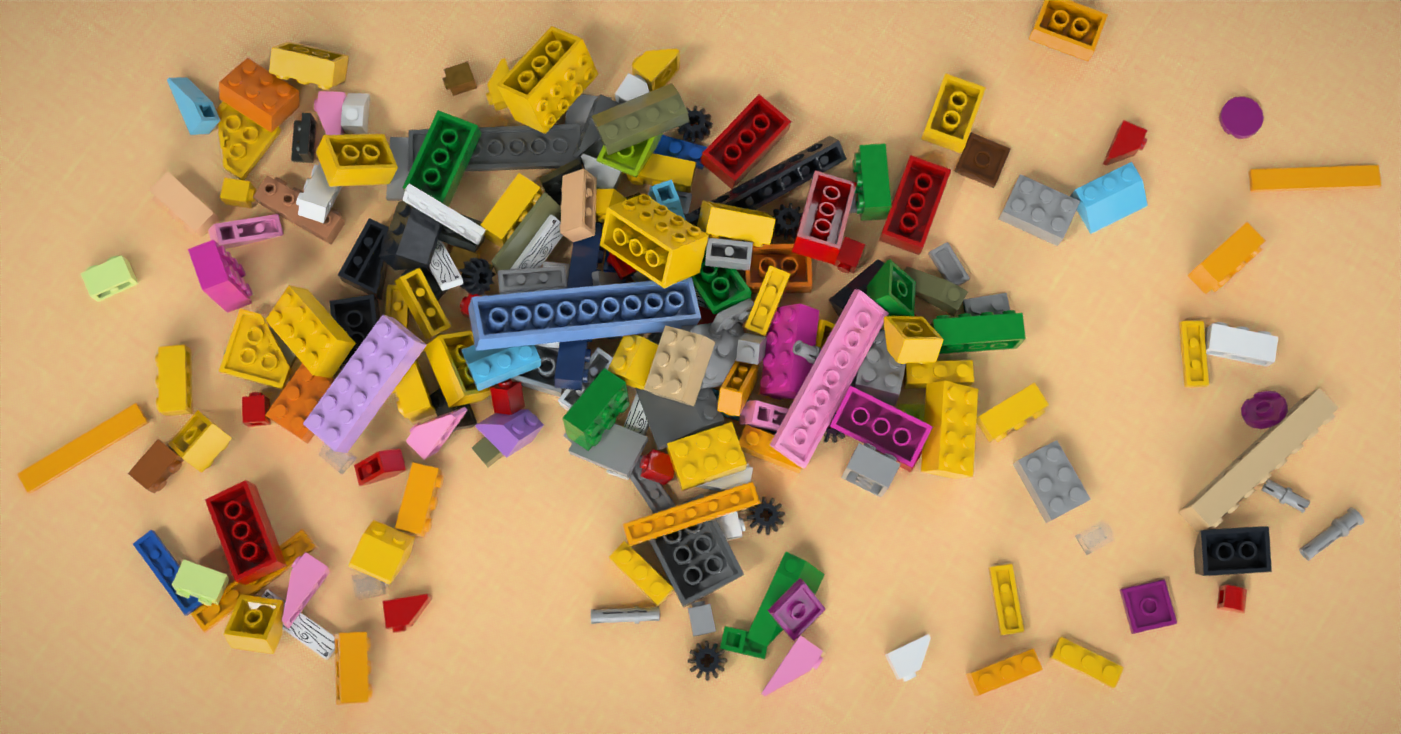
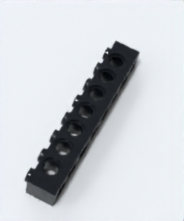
[685,136,847,231]

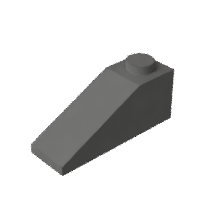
[572,94,620,158]

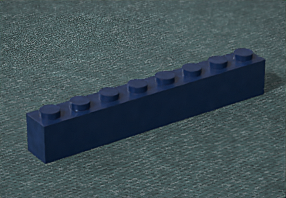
[555,222,604,391]

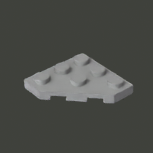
[681,321,745,389]

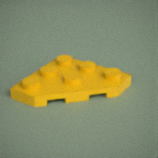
[216,101,282,180]
[219,309,291,390]

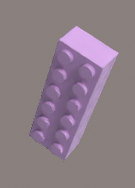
[303,315,426,453]

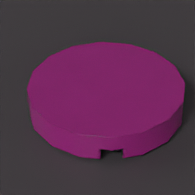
[1219,96,1264,139]
[1241,391,1288,429]

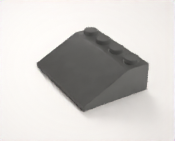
[635,387,724,450]
[649,493,744,608]

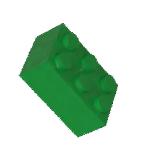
[852,143,891,221]
[562,368,629,451]

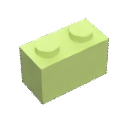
[80,255,138,302]
[172,559,229,606]

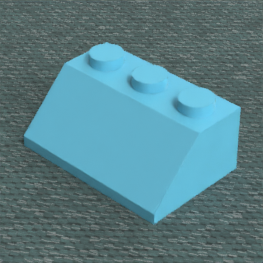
[1070,162,1147,234]
[461,345,541,391]

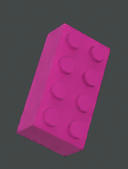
[188,239,253,313]
[760,303,820,400]
[830,386,933,467]

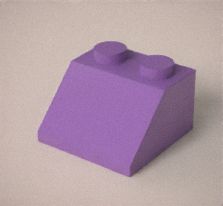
[475,409,544,458]

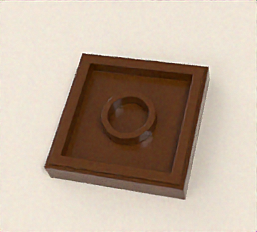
[954,132,1011,188]

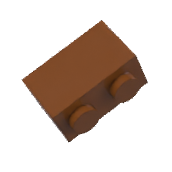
[127,439,183,493]

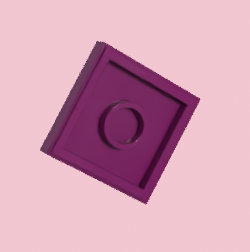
[767,578,826,641]
[1120,579,1178,634]

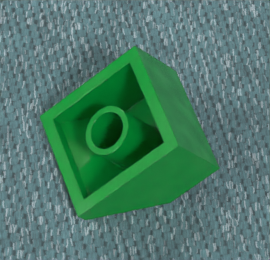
[867,259,916,316]

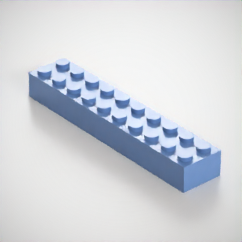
[468,277,701,351]

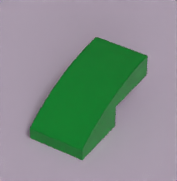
[720,626,767,660]

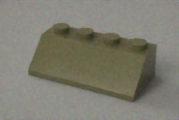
[591,83,689,155]
[491,192,561,274]

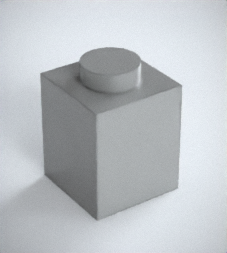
[736,333,767,365]
[688,601,716,637]

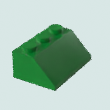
[691,246,751,314]

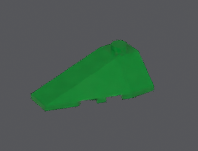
[746,551,825,647]

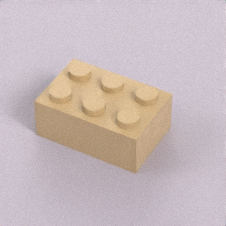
[644,325,715,406]

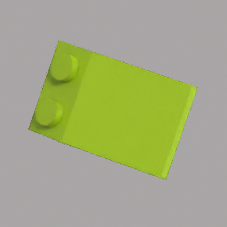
[596,133,663,178]

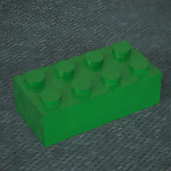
[402,110,481,207]
[930,310,1026,354]

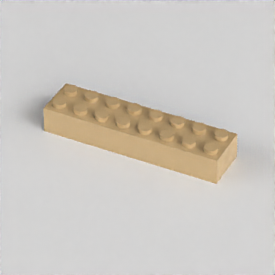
[1178,388,1339,532]

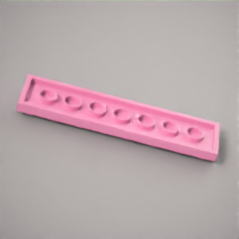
[770,289,889,468]

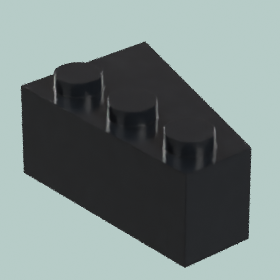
[338,218,389,300]

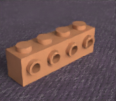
[253,175,345,245]

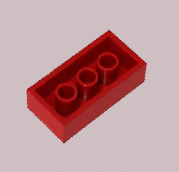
[700,94,792,189]
[879,155,951,255]
[792,170,857,265]
[205,480,287,585]

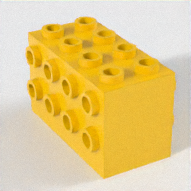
[497,26,599,134]
[600,194,709,288]

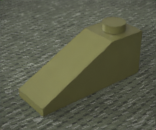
[904,266,968,316]

